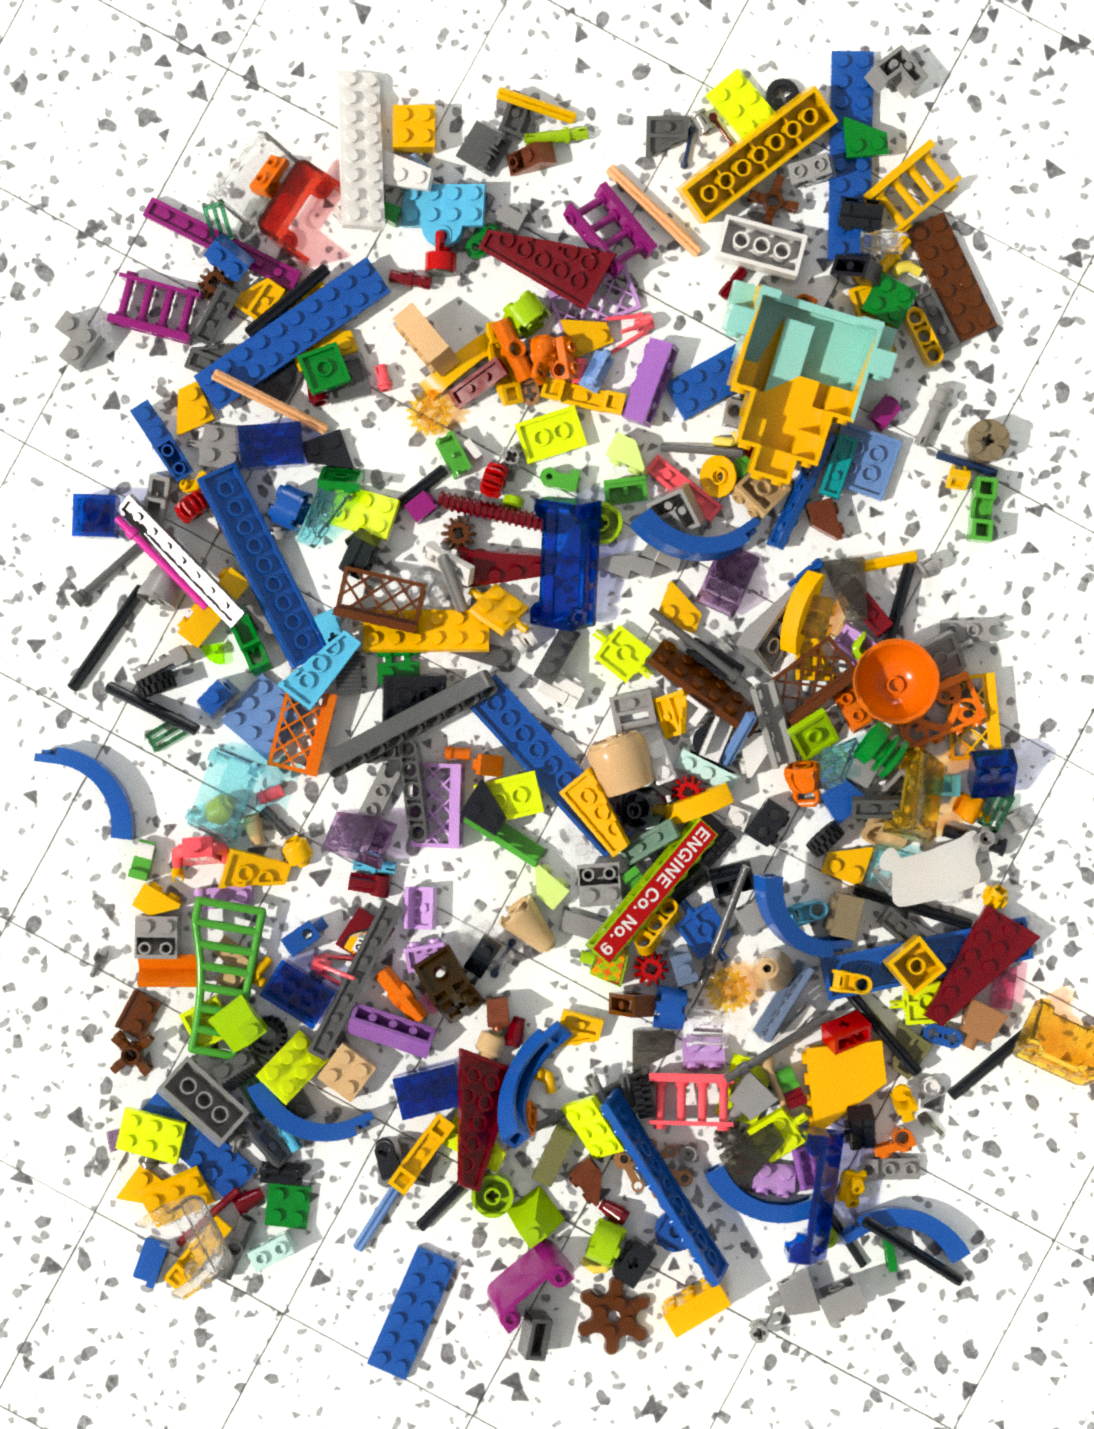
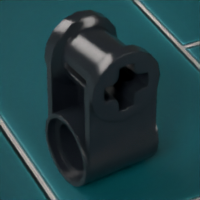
[374,1137,401,1181]

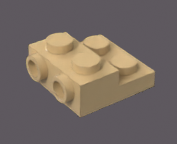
[731,473,791,521]

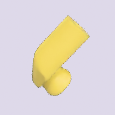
[713,431,739,448]

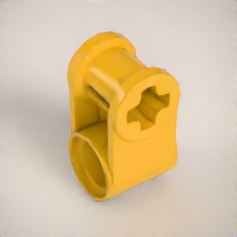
[829,969,872,994]

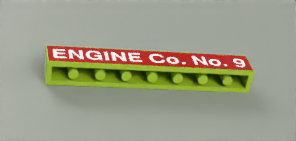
[585,818,718,965]

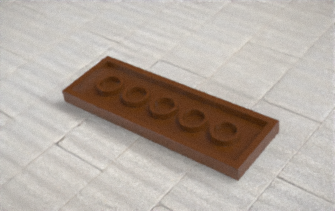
[905,212,997,343]
[647,638,759,738]

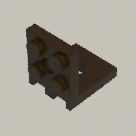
[413,944,486,1024]

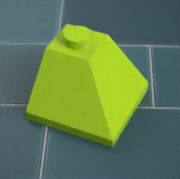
[208,994,268,1053]
[507,1185,565,1249]

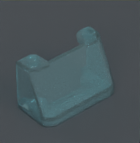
[184,746,266,844]

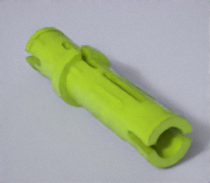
[524,126,588,146]

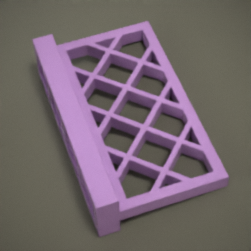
[545,262,642,336]
[411,763,465,849]

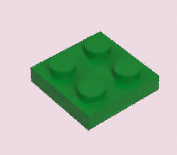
[860,272,918,330]
[297,342,352,397]
[317,466,365,494]
[264,1183,312,1230]

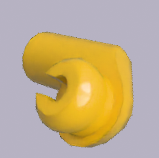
[179,470,207,493]

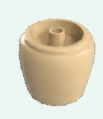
[587,730,654,798]

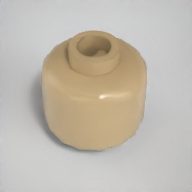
[476,1027,506,1060]

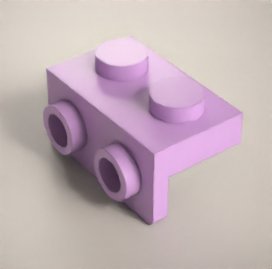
[831,621,879,666]
[402,886,437,930]
[403,938,446,973]
[682,1037,726,1072]
[751,1161,796,1198]

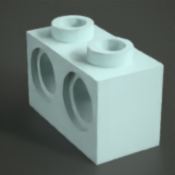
[247,1229,297,1273]

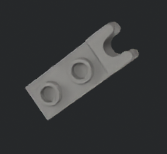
[940,620,1000,642]
[132,645,192,682]
[357,763,401,824]
[860,1156,920,1181]

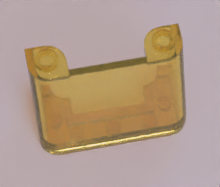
[882,747,945,843]
[1013,998,1094,1086]

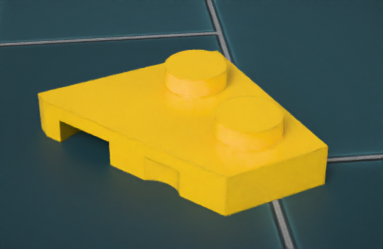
[234,277,286,319]
[652,689,688,739]
[820,847,874,885]
[116,1164,164,1203]

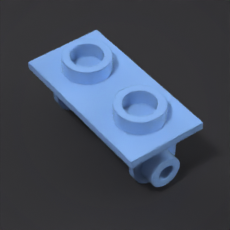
[578,349,614,394]

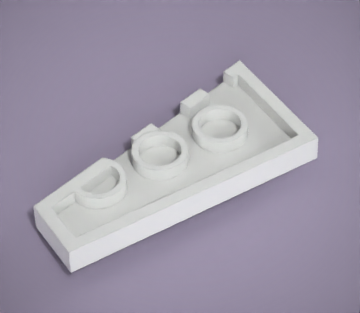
[382,149,434,192]

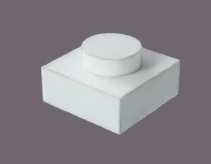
[724,805,751,832]

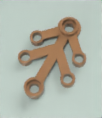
[613,1138,693,1199]

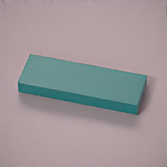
[818,433,859,500]

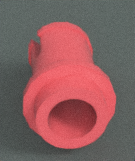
[571,358,588,385]
[374,364,393,392]
[256,784,285,805]

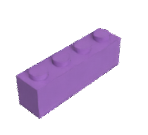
[622,337,679,428]
[346,1002,436,1059]

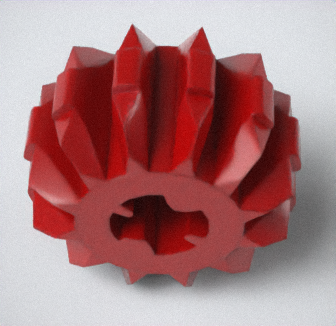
[480,462,509,499]
[174,490,210,524]
[670,775,706,802]
[633,951,669,987]

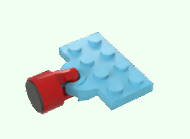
[401,184,487,277]

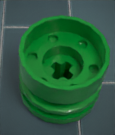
[852,721,909,778]

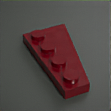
[458,547,548,588]

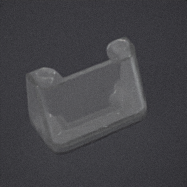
[206,130,304,231]

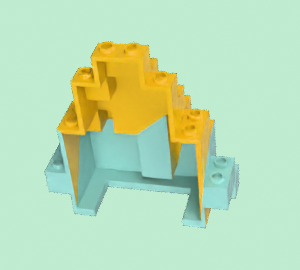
[721,280,898,487]

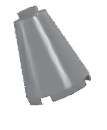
[137,564,180,611]

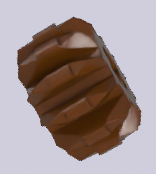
[198,266,234,301]
[441,516,477,552]

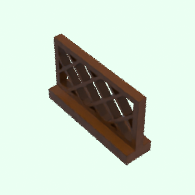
[332,566,428,634]
[769,635,855,726]

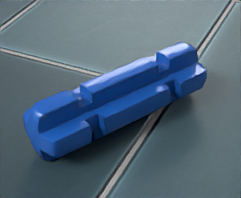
[788,558,824,588]

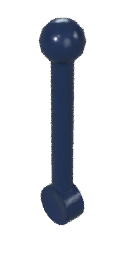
[680,126,696,169]
[490,938,516,978]

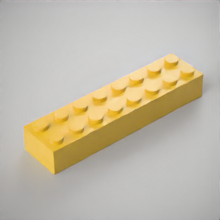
[675,86,838,224]

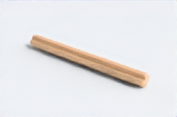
[606,164,702,257]
[212,369,328,435]

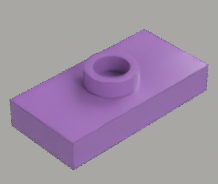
[792,1144,822,1191]

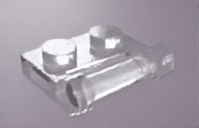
[686,1008,729,1048]

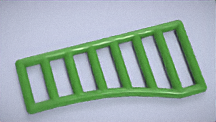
[188,896,267,1059]

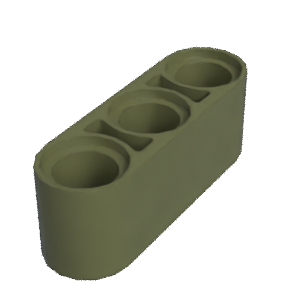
[531,1123,577,1187]

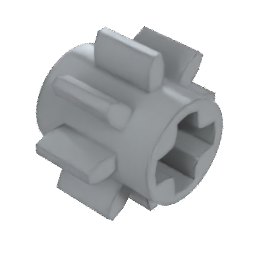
[499,445,525,472]

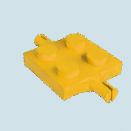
[468,583,530,637]

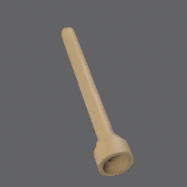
[758,1056,793,1117]

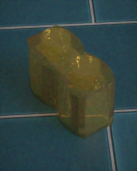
[801,594,837,640]

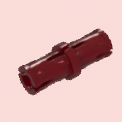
[388,269,432,290]

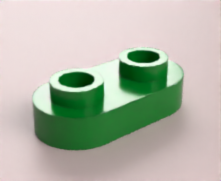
[465,223,501,260]

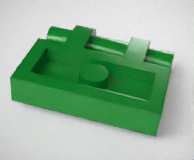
[376,652,420,685]

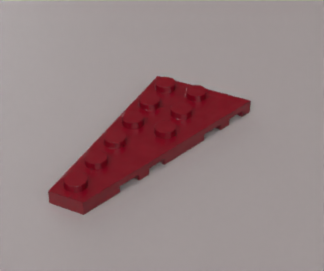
[478,229,618,310]
[923,905,1041,1026]
[457,1048,509,1192]

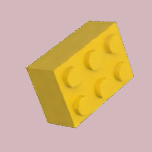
[661,1277,731,1338]

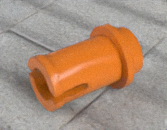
[444,744,471,761]

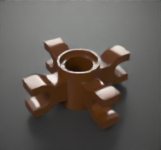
[747,175,799,226]
[109,1030,155,1077]

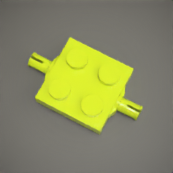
[592,624,653,683]
[889,980,948,1025]
[744,1106,809,1163]

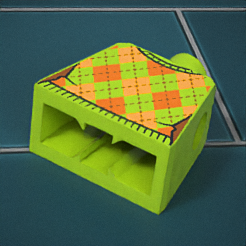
[579,946,630,987]

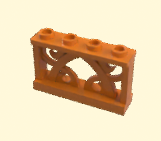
[897,670,987,753]

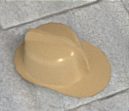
[861,818,907,851]

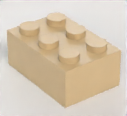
[392,302,461,377]

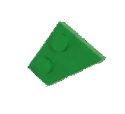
[842,117,889,160]

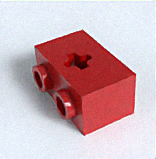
[821,1010,872,1055]

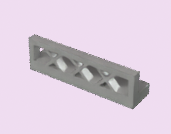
[750,679,798,770]

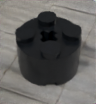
[617,787,667,832]

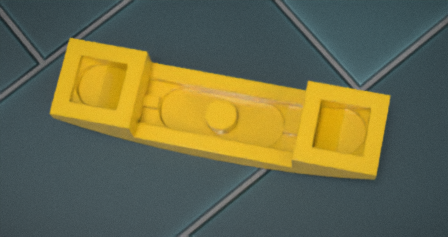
[486,321,524,406]
[420,332,488,401]
[540,376,627,416]
[780,570,826,656]
[663,782,734,825]
[387,1113,455,1196]
[162,1215,233,1292]

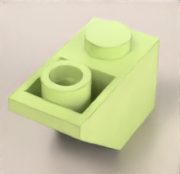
[606,432,648,476]
[535,863,570,910]

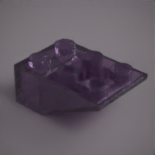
[694,550,760,618]
[321,811,397,870]

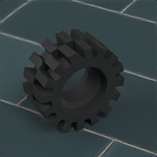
[136,669,178,698]
[805,820,845,858]
[250,1015,288,1055]
[632,1078,656,1119]

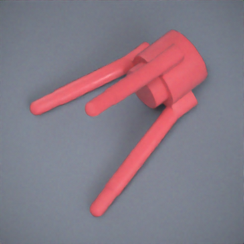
[605,312,655,354]
[311,952,355,987]

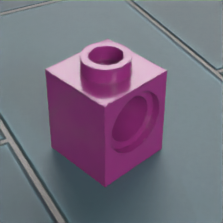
[867,395,901,430]
[404,490,437,524]

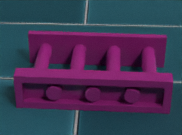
[563,181,657,279]
[106,271,204,346]

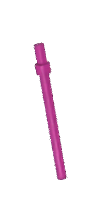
[114,515,209,611]

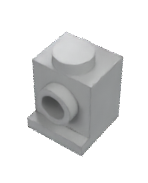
[494,204,528,235]

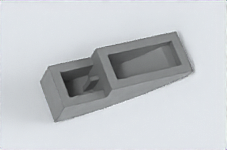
[144,473,173,526]
[588,556,656,580]

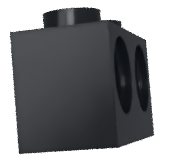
[745,798,790,847]

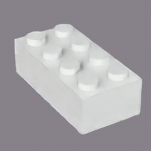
[714,214,808,282]

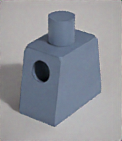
[667,944,699,988]

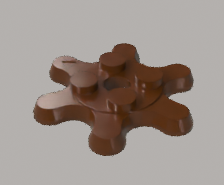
[578,1276,650,1355]

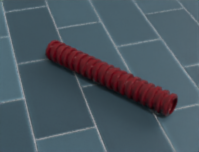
[437,491,560,536]

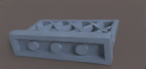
[752,959,816,1043]

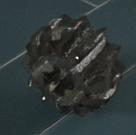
[713,1120,749,1156]

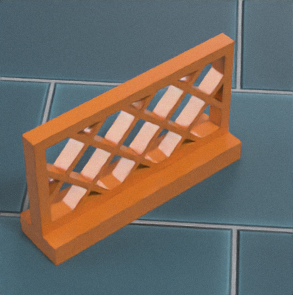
[267,692,338,777]

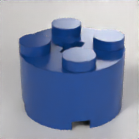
[268,484,313,532]
[652,985,688,1030]

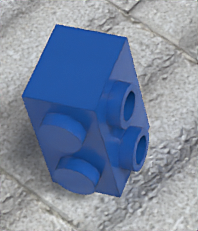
[203,233,255,282]

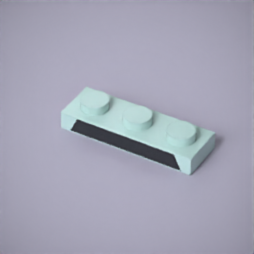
[674,746,740,793]

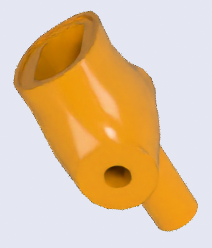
[952,792,992,825]

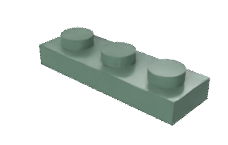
[620,818,682,867]

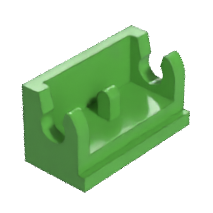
[435,430,473,479]
[603,475,648,505]

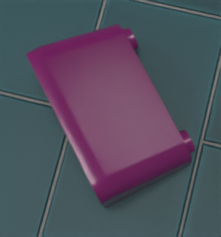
[487,1239,575,1334]

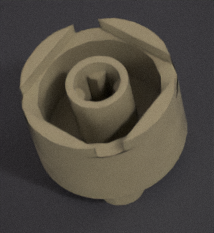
[963,419,1010,464]

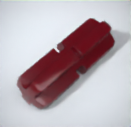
[718,266,748,300]

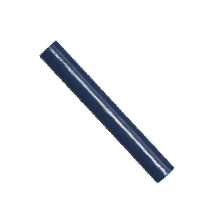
[935,451,998,477]

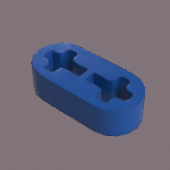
[922,1023,963,1048]

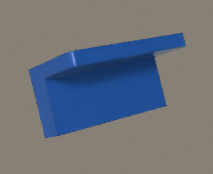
[133,1236,171,1289]

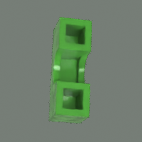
[966,476,998,544]

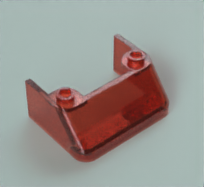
[258,160,340,267]

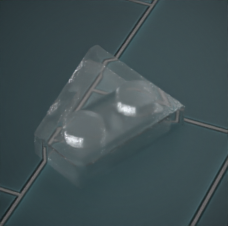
[552,820,596,879]

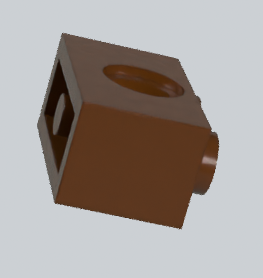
[609,991,655,1018]

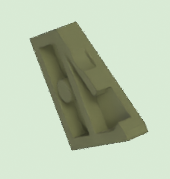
[891,1021,933,1080]

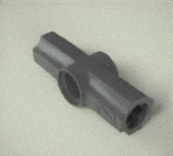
[214,1214,257,1280]

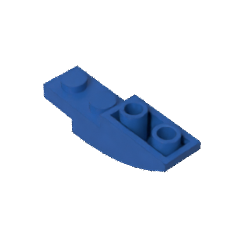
[130,399,194,483]

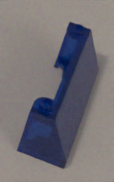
[530,496,602,632]
[783,1125,845,1266]

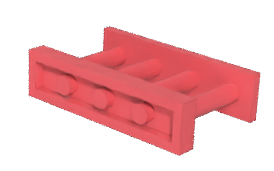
[648,1073,735,1131]

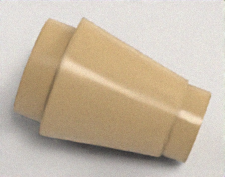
[242,813,265,845]

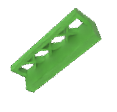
[463,818,545,867]

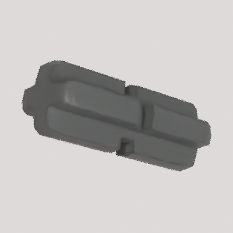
[260,806,291,837]
[619,1073,636,1107]

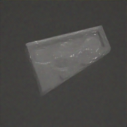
[452,904,517,973]

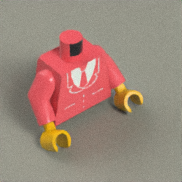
[171,836,229,882]

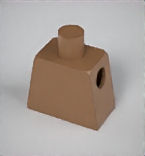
[959,999,1008,1051]

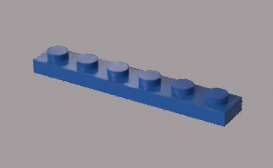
[766,432,837,550]

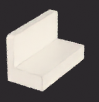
[686,695,713,727]
[698,716,733,763]

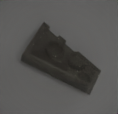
[823,557,869,622]
[719,1122,785,1190]

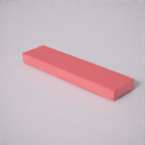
[647,454,723,523]

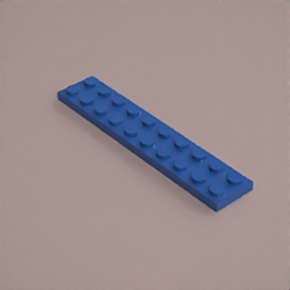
[827,51,874,261]
[193,257,391,412]
[196,462,327,669]
[470,674,634,858]
[820,916,1034,1001]
[600,1087,729,1288]

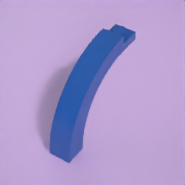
[630,508,761,561]
[34,747,136,840]
[754,873,852,958]
[497,1021,572,1149]
[247,1082,374,1142]
[703,1162,833,1223]
[839,1206,971,1264]

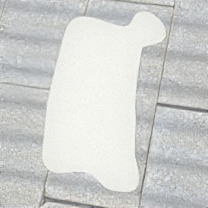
[879,830,981,907]

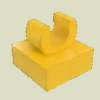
[945,465,971,491]

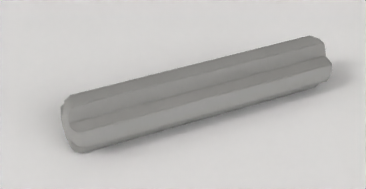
[436,553,468,613]

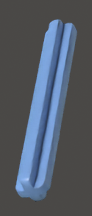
[720,711,757,767]
[353,1186,400,1252]

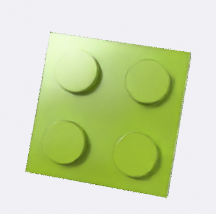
[786,708,840,760]

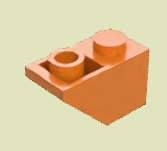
[472,753,504,777]

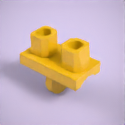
[889,1084,919,1123]
[836,1169,867,1208]

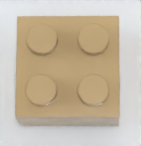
[317,1040,378,1102]

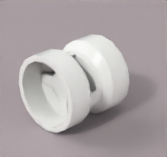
[510,629,539,655]

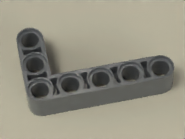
[366,739,431,842]

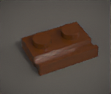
[114,989,162,1040]

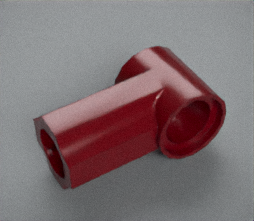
[348,872,392,898]

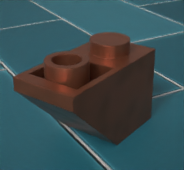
[506,142,557,176]
[805,498,845,541]
[486,996,510,1031]
[569,1154,602,1207]

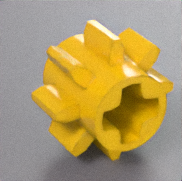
[981,884,1009,910]

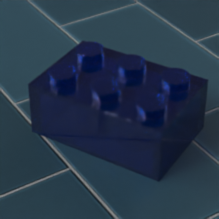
[235,422,305,471]
[259,957,338,1029]
[392,1060,458,1120]

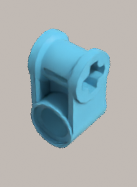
[314,608,343,644]
[787,899,828,927]

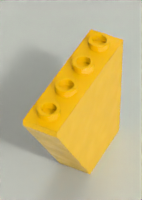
[801,1038,887,1133]

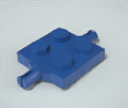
[674,899,733,962]

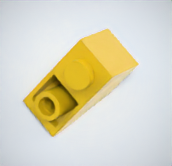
[132,881,184,916]

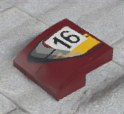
[336,906,395,957]

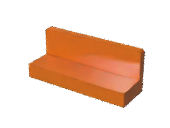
[137,954,197,987]

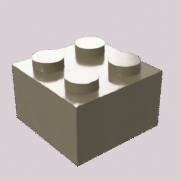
[823,891,865,941]

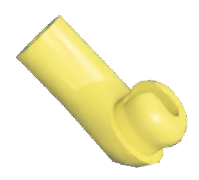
[891,260,923,278]
[579,1257,611,1274]

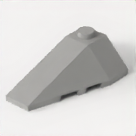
[735,583,797,674]

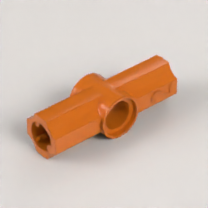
[491,317,532,383]
[374,965,428,1022]

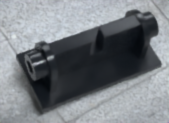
[259,1161,304,1185]

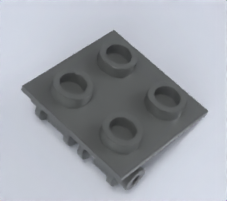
[455,120,513,177]

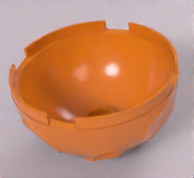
[853,639,940,725]

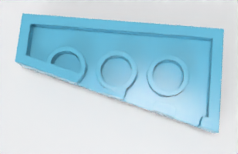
[277,630,362,711]

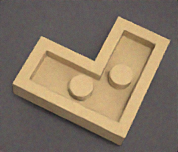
[212,934,259,988]

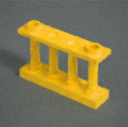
[863,139,962,235]

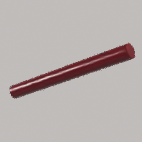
[176,1186,242,1247]

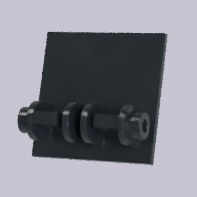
[699,813,737,869]

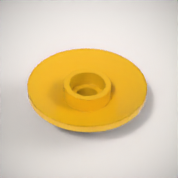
[700,455,737,498]

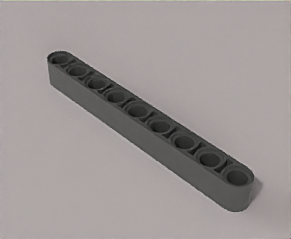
[321,670,498,778]

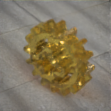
[406,390,452,436]
[705,967,751,1013]

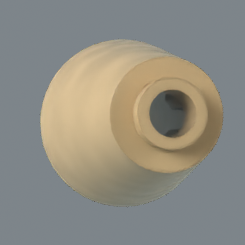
[499,895,556,953]
[752,949,794,992]

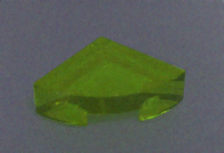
[201,644,225,665]

